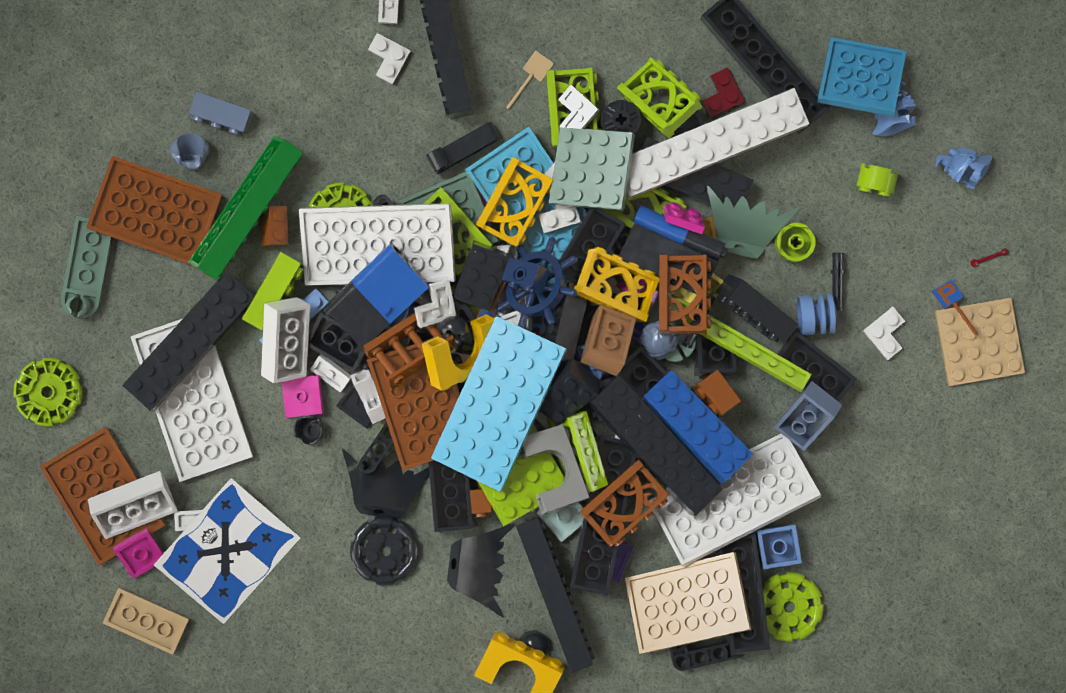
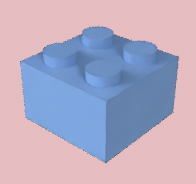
[755,524,802,569]

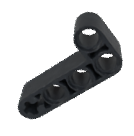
[426,121,501,175]
[359,421,393,474]
[669,641,745,671]

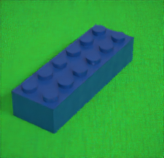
[642,370,753,484]

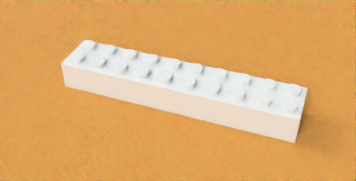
[626,88,809,199]

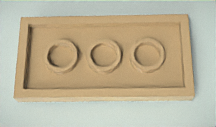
[103,588,190,655]

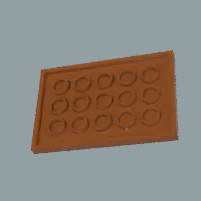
[86,156,222,266]
[367,338,460,471]
[40,427,166,566]

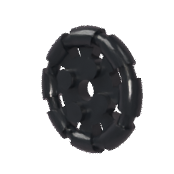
[350,516,419,586]

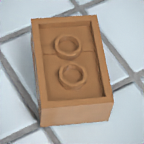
[581,305,636,376]

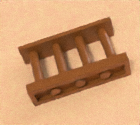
[363,313,456,388]

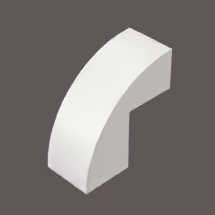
[351,369,385,424]

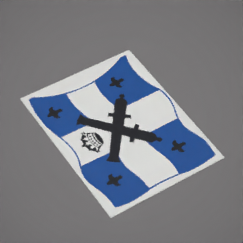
[154,478,300,624]

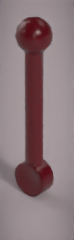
[970,248,1009,267]

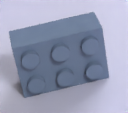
[774,381,842,451]

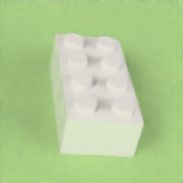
[261,297,310,383]

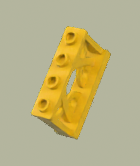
[475,157,553,247]
[574,247,660,323]

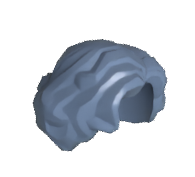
[170,134,210,169]
[639,321,678,360]

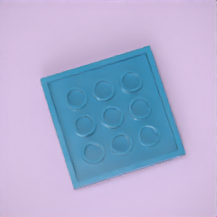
[817,37,906,117]

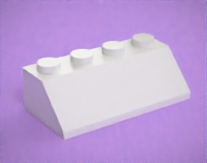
[88,471,177,539]

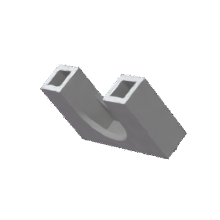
[520,424,590,515]

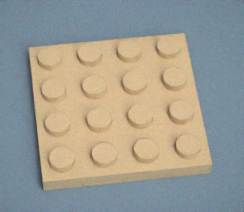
[935,298,1025,386]

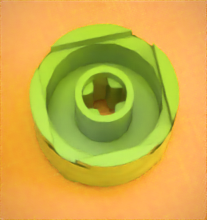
[856,163,899,197]
[775,223,816,263]

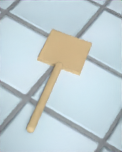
[506,50,554,110]

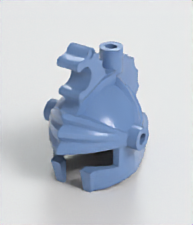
[873,81,916,136]
[935,147,992,189]

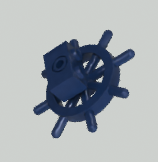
[496,237,578,329]

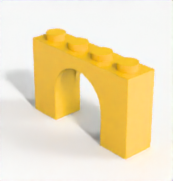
[422,314,495,391]
[474,631,566,693]

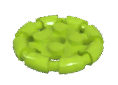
[308,182,374,208]
[13,357,83,427]
[762,572,824,642]

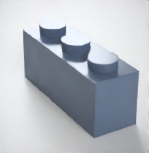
[189,92,253,136]

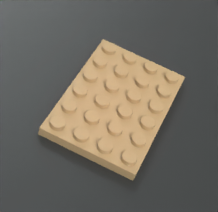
[625,552,752,654]

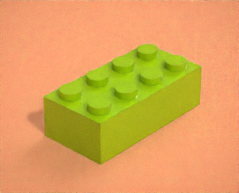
[242,252,304,331]

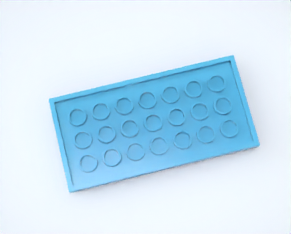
[465,127,614,294]
[431,316,567,492]

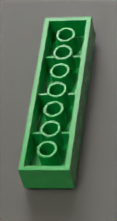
[188,136,303,280]

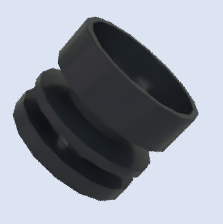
[600,100,641,136]

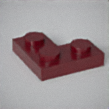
[701,67,744,119]

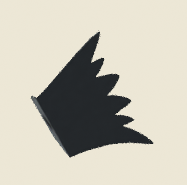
[342,448,429,520]
[447,523,516,618]

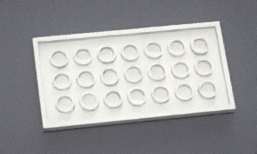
[299,203,456,285]
[131,319,253,482]
[649,434,821,567]

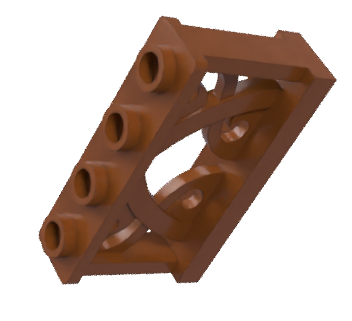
[659,255,711,335]
[579,460,669,547]

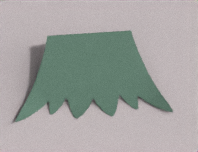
[707,185,800,259]

